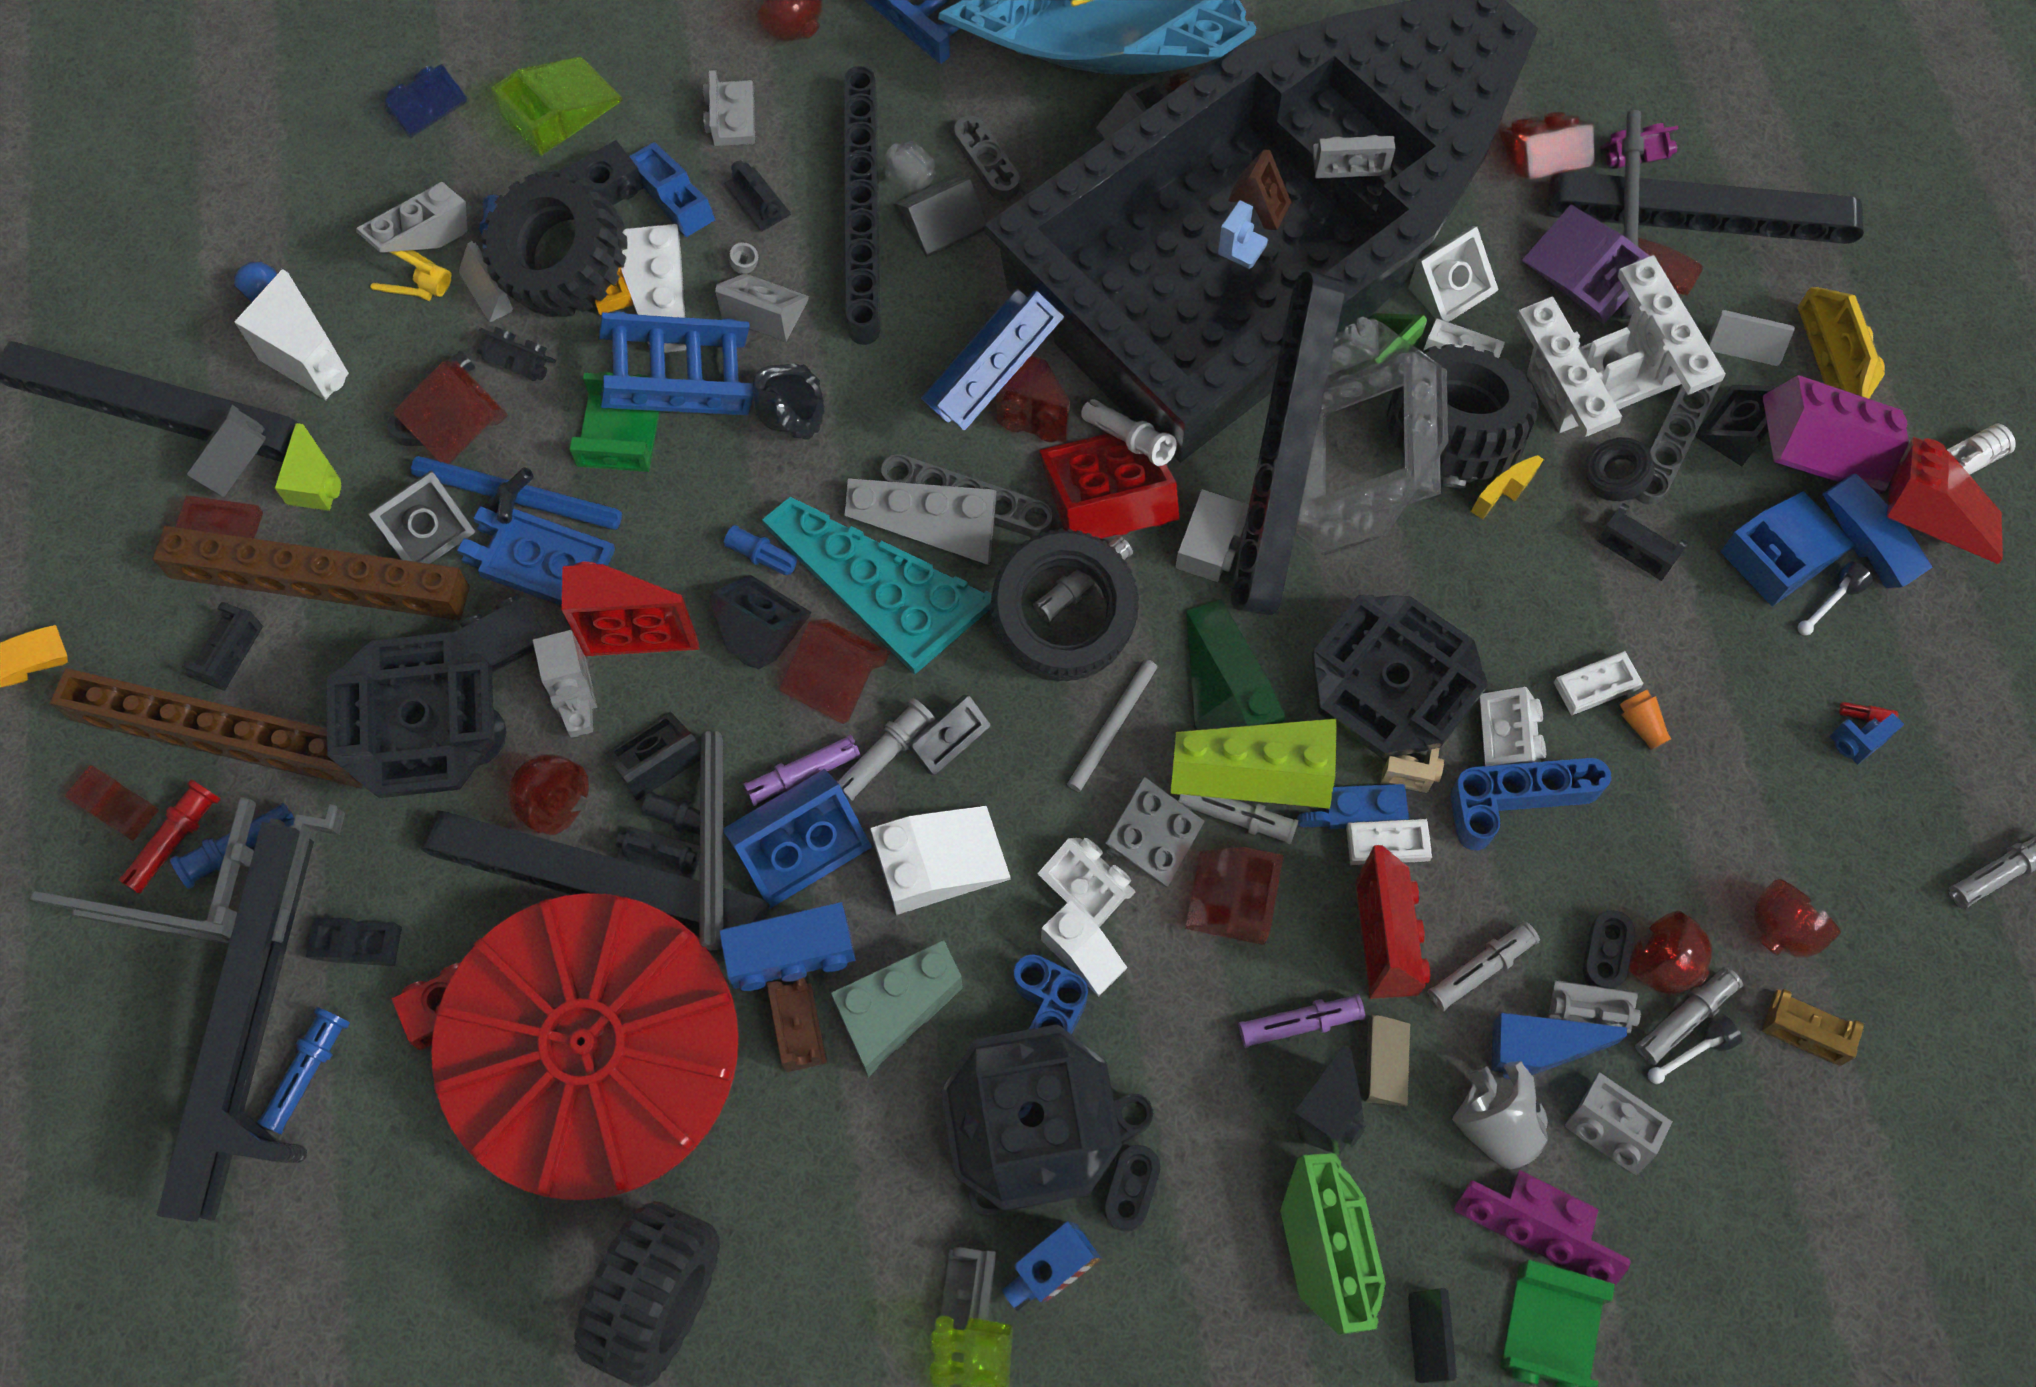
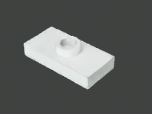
[1553,651,1643,716]
[1346,819,1432,865]

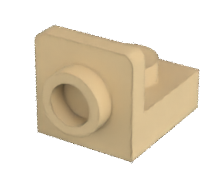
[1381,748,1444,793]

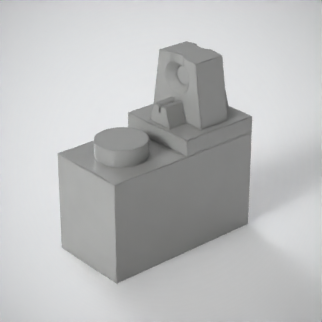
[1176,489,1249,582]
[533,630,597,738]

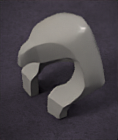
[1452,1061,1548,1169]

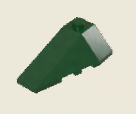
[1186,599,1285,730]

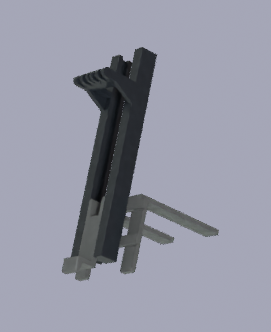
[30,797,345,1222]

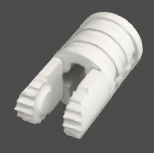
[1947,423,2015,475]

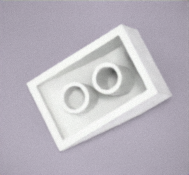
[871,806,1011,915]

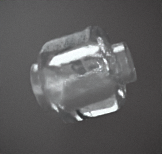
[884,141,936,194]

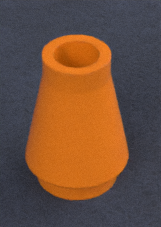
[1619,689,1671,750]

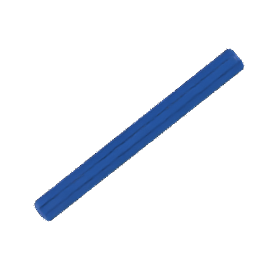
[411,456,622,530]

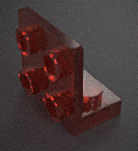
[394,361,508,464]
[780,618,890,724]

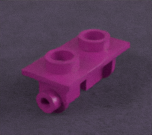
[1599,123,1678,169]

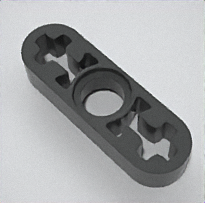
[954,116,1020,200]

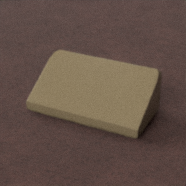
[1365,1015,1410,1106]

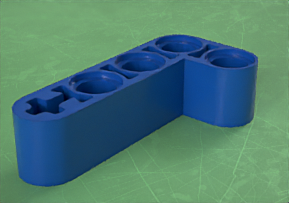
[1451,758,1611,851]
[1014,954,1088,1124]

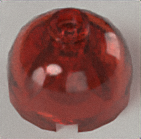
[757,0,823,42]
[508,754,589,835]
[1754,879,1841,958]
[1629,911,1712,994]

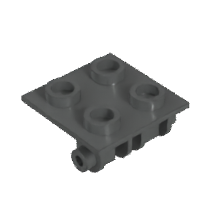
[1105,777,1205,887]

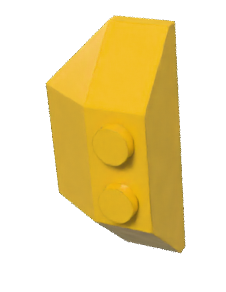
[1798,287,1885,399]

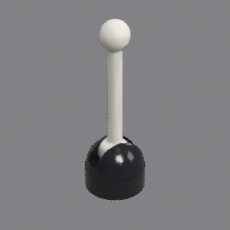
[1798,561,1873,636]
[1648,1014,1743,1084]

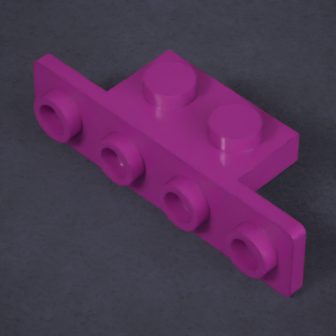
[1454,1170,1630,1288]

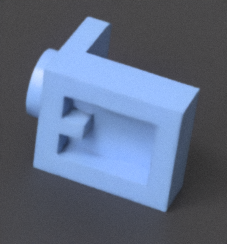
[1218,200,1268,269]

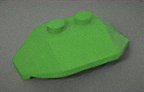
[1280,1153,1386,1335]

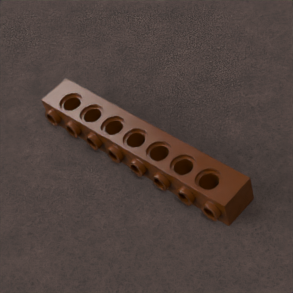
[153,526,470,620]
[50,668,363,789]

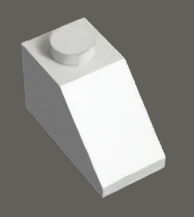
[1041,900,1127,997]

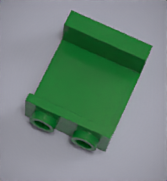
[570,371,660,472]
[1500,1260,1615,1387]

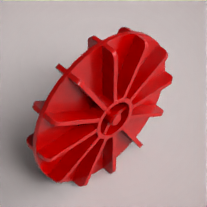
[432,893,739,1200]

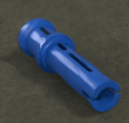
[170,802,295,889]
[257,1007,350,1134]

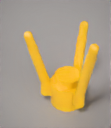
[370,250,452,301]

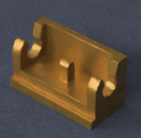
[1761,988,1864,1066]

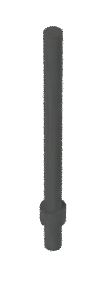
[1621,110,1644,319]

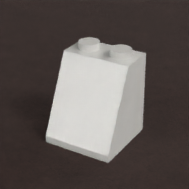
[235,269,349,400]

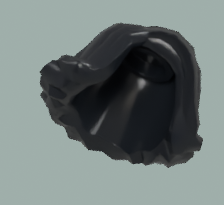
[753,363,825,440]

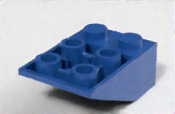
[1720,491,1856,607]

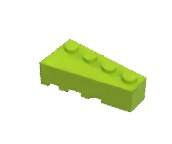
[1171,719,1336,809]

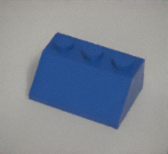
[723,769,872,909]
[719,902,856,991]

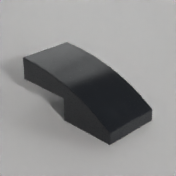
[306,918,402,966]

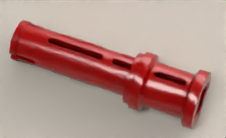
[118,779,221,894]

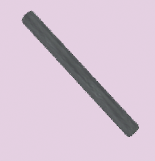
[699,731,723,951]

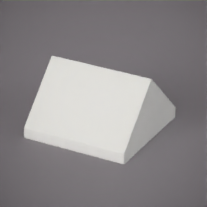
[1408,226,1499,322]

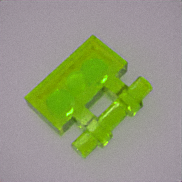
[929,1316,1013,1387]

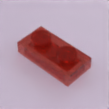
[175,495,263,539]

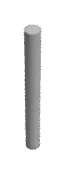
[1067,659,1157,792]

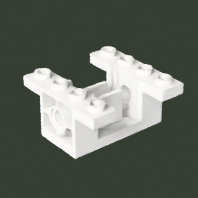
[1517,255,1725,437]

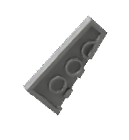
[845,479,997,565]

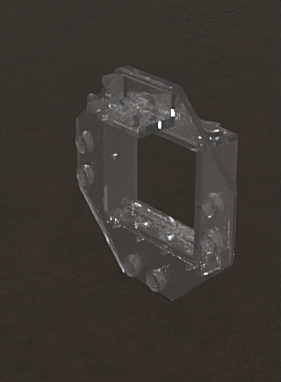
[1296,317,1448,556]

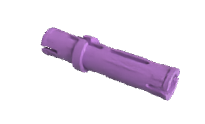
[743,734,861,806]
[1238,994,1365,1048]

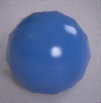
[234,262,277,302]

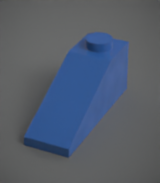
[1491,1013,1627,1079]

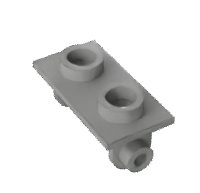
[1548,980,1640,1033]

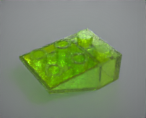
[491,56,623,156]

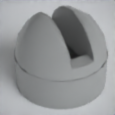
[729,243,758,274]

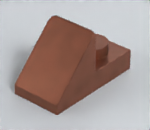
[1228,150,1291,230]

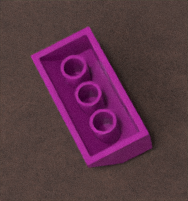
[1763,375,1909,494]

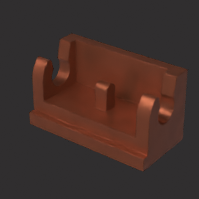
[767,978,827,1073]

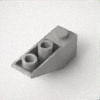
[356,182,467,253]

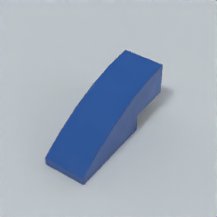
[629,142,715,237]
[1823,474,1932,588]

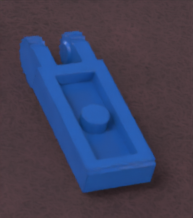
[1297,784,1409,829]

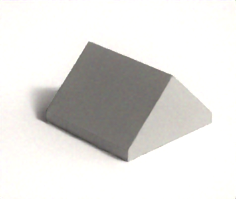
[715,274,809,341]

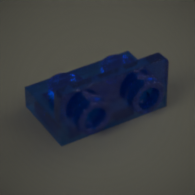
[385,64,467,138]

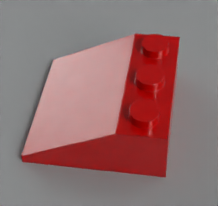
[1039,433,1179,539]
[1887,436,2003,564]
[562,561,699,656]
[1355,845,1430,999]

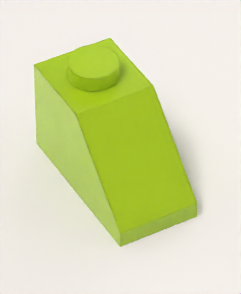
[275,423,341,511]

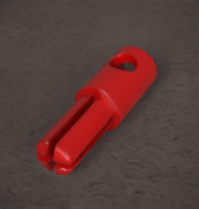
[1839,702,1898,723]

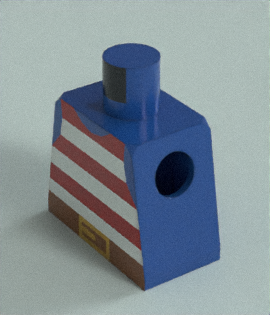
[1002,1221,1102,1311]

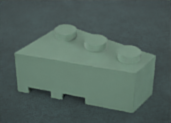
[831,940,963,1077]

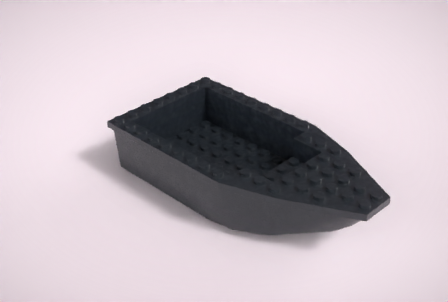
[985,0,1538,463]

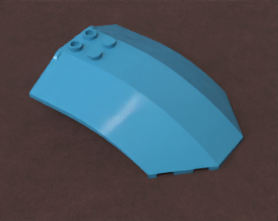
[939,0,1256,75]

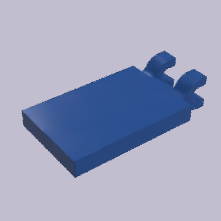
[458,506,615,606]

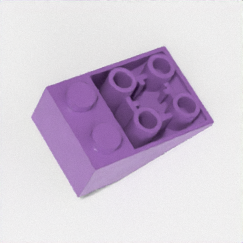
[1522,205,1650,324]

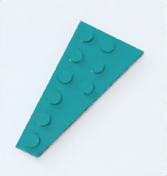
[762,497,992,675]

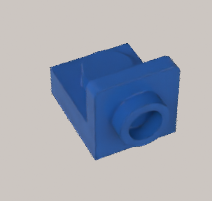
[1830,713,1904,765]

